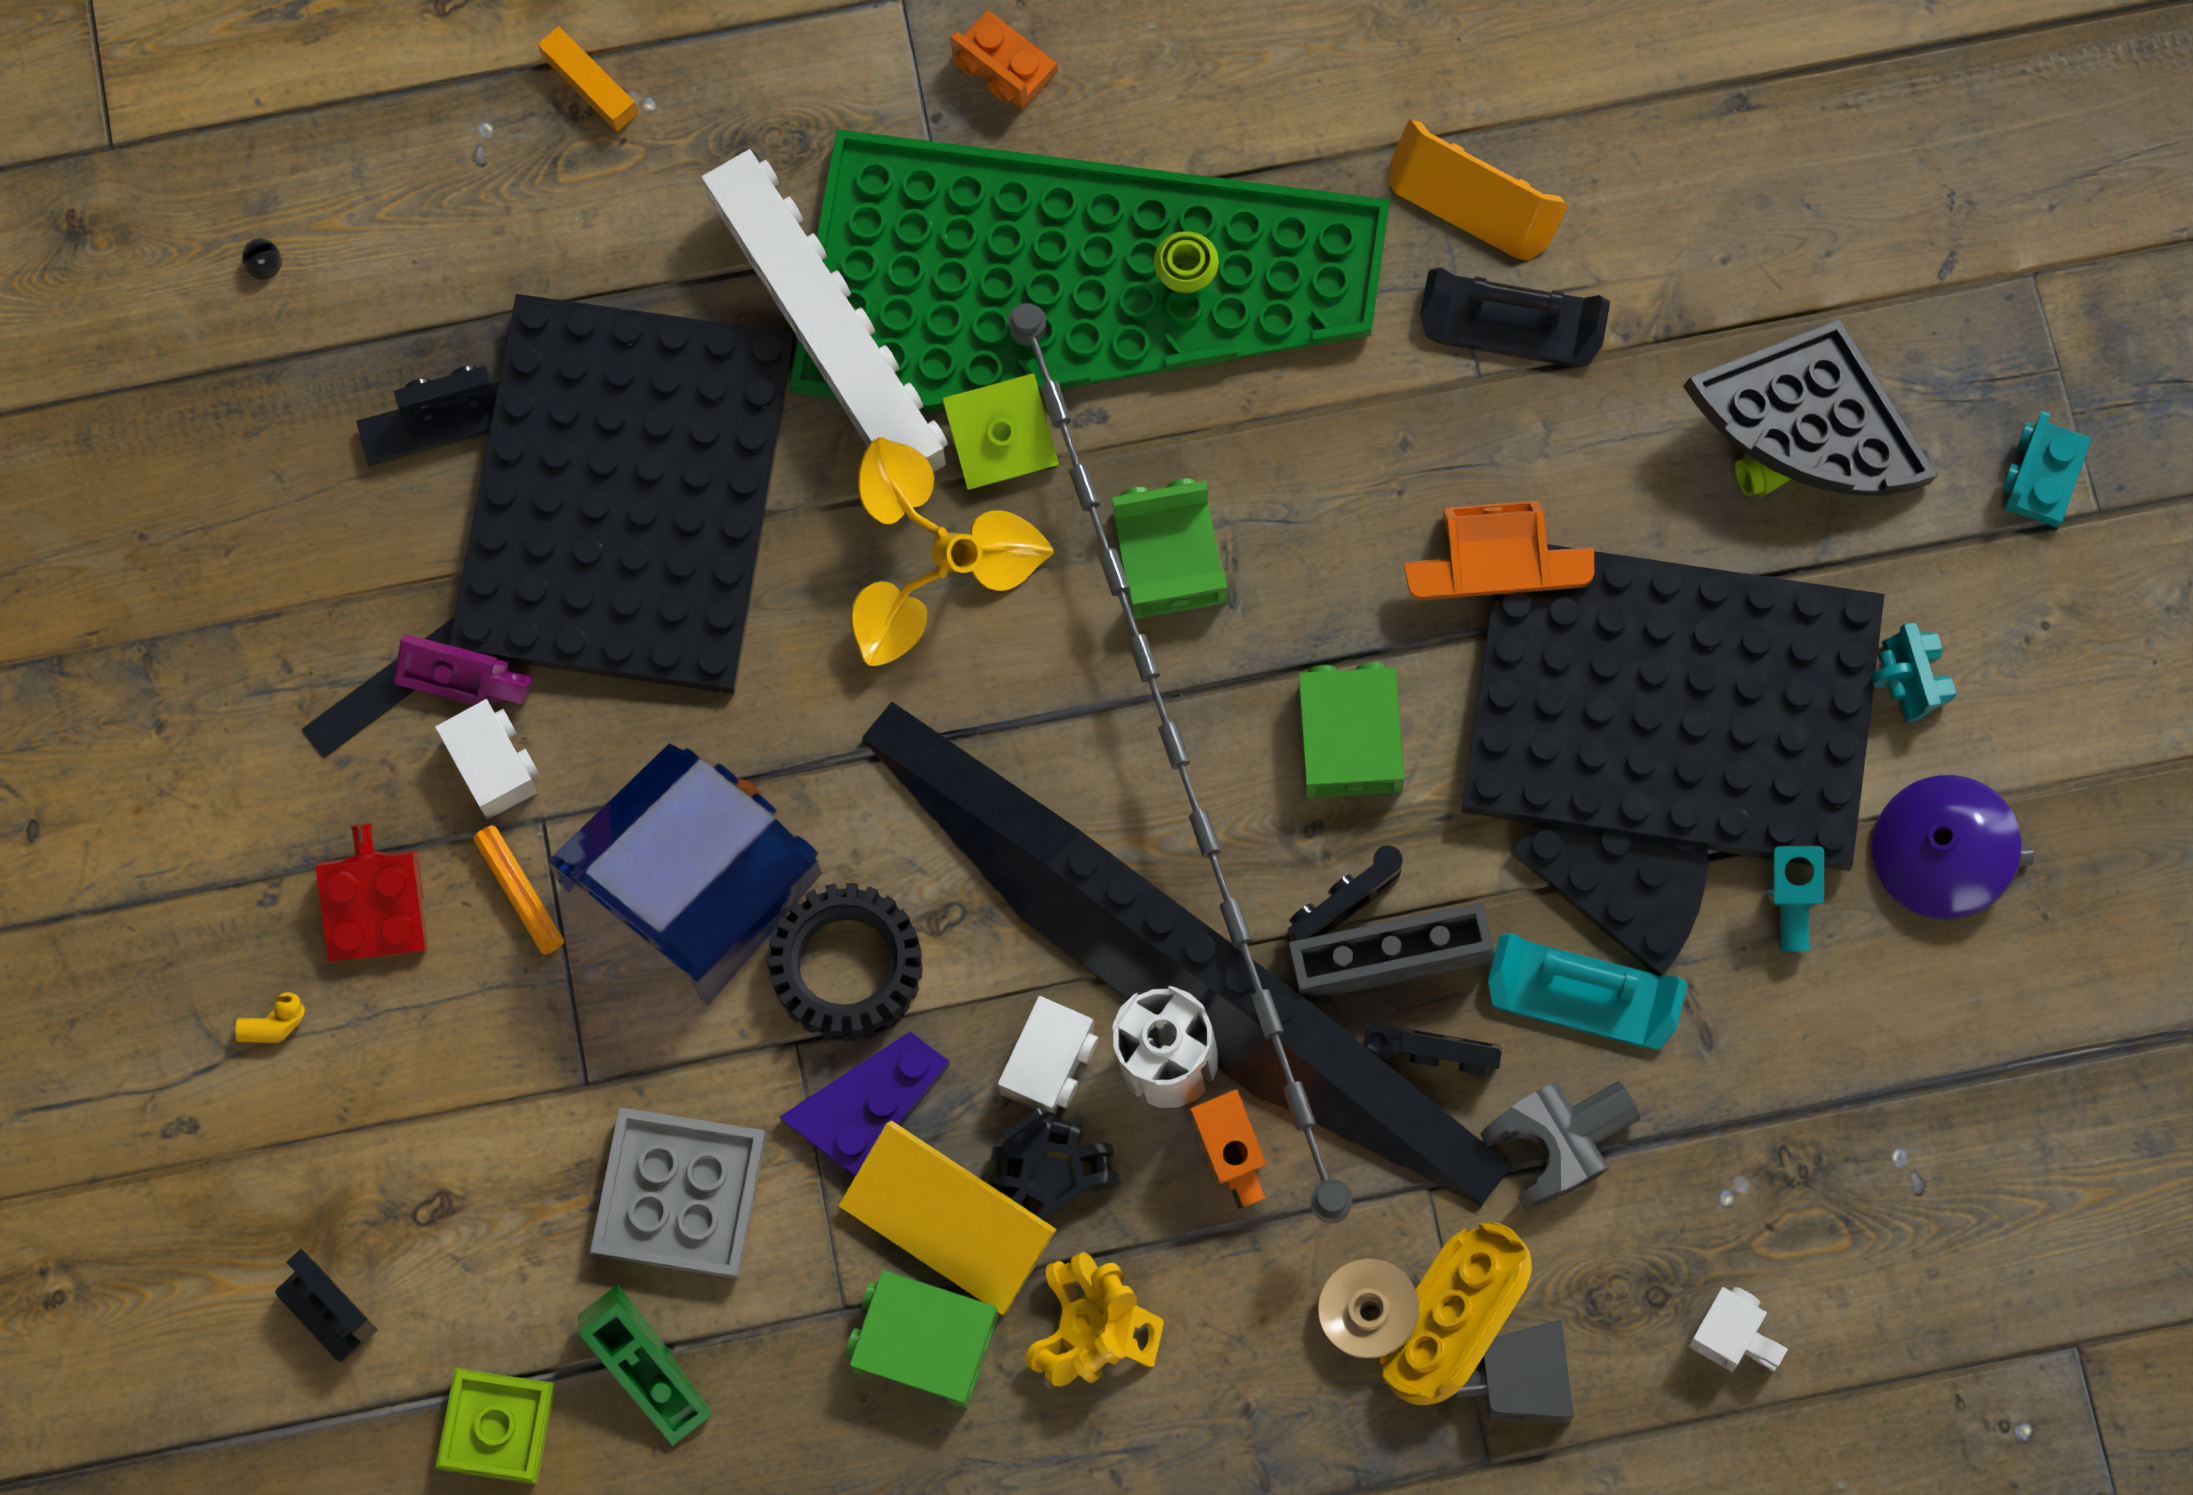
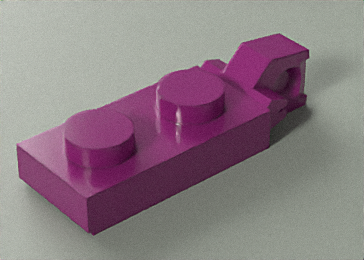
[394,634,532,705]

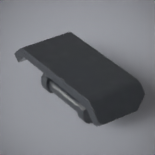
[1420,267,1610,367]

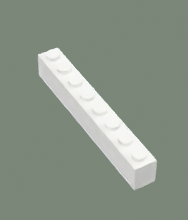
[701,149,948,472]

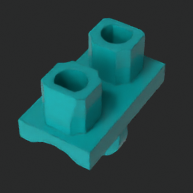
[1871,623,1957,723]

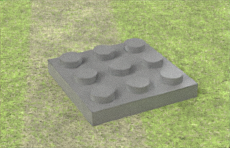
[590,1107,767,1279]

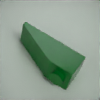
[578,1284,712,1446]

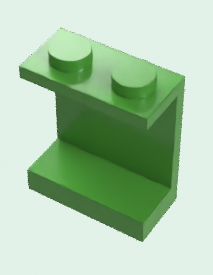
[1112,478,1228,620]
[1298,662,1404,798]
[845,1270,999,1410]

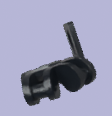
[986,1108,1121,1224]

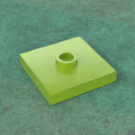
[942,373,1059,490]
[435,1368,556,1485]

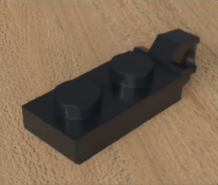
[1363,1023,1502,1075]

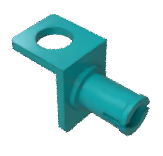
[1766,846,1824,951]

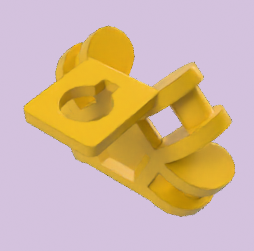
[1025,1252,1164,1387]

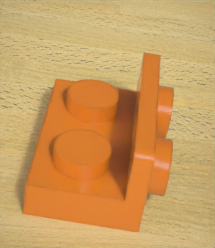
[950,10,1058,110]

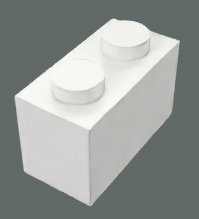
[435,699,539,820]
[998,996,1099,1117]

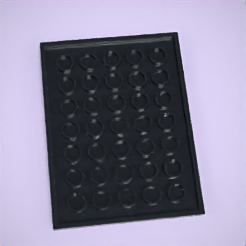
[449,294,795,694]
[1461,544,1885,871]

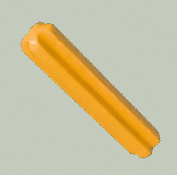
[473,825,564,955]

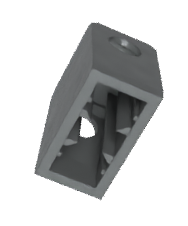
[1455,1320,1574,1424]

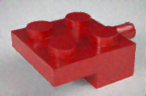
[315,823,428,962]

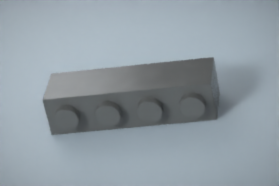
[1288,902,1494,1001]

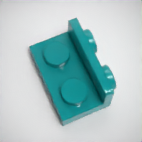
[2001,410,2092,529]

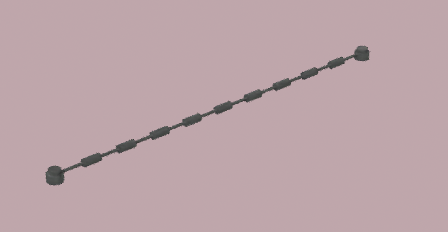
[1008,303,1352,1224]

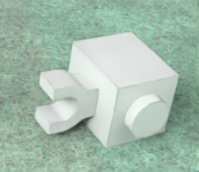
[1688,1287,1788,1372]

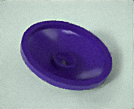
[1872,775,2022,920]

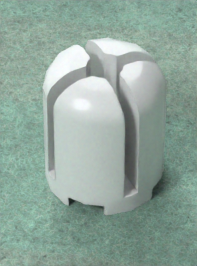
[1112,986,1218,1108]

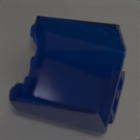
[548,743,822,1005]

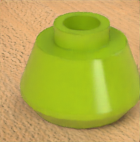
[1154,231,1219,294]

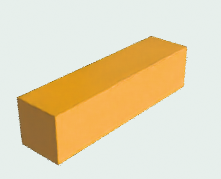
[537,26,638,132]

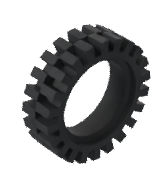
[768,883,923,1041]

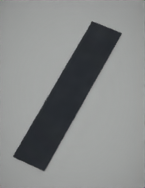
[302,618,454,757]

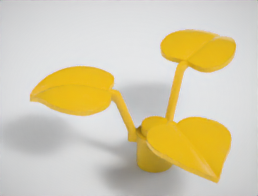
[850,437,1054,666]

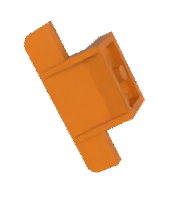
[1403,500,1594,600]

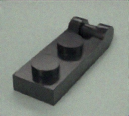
[1287,845,1403,942]

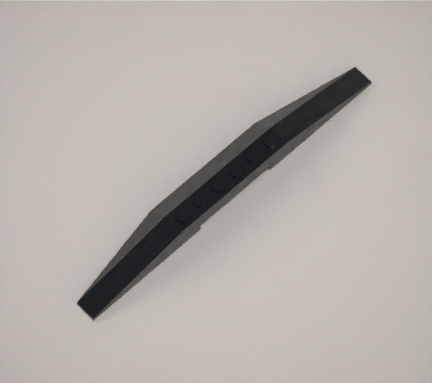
[862,702,1512,1206]

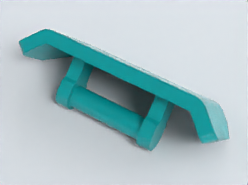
[1488,933,1687,1050]

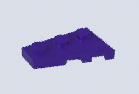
[779,1031,950,1178]

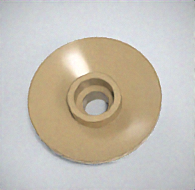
[1318,1259,1419,1359]

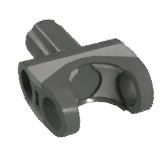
[1480,1081,1640,1210]

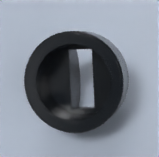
[242,238,282,279]

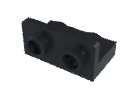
[275,1249,378,1363]

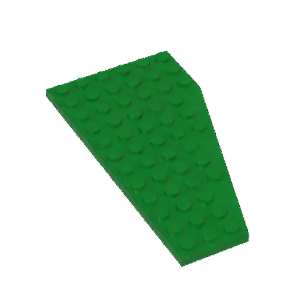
[790,129,1390,412]

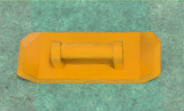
[1388,120,1567,261]

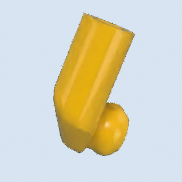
[235,992,305,1043]

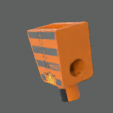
[1185,1089,1266,1209]

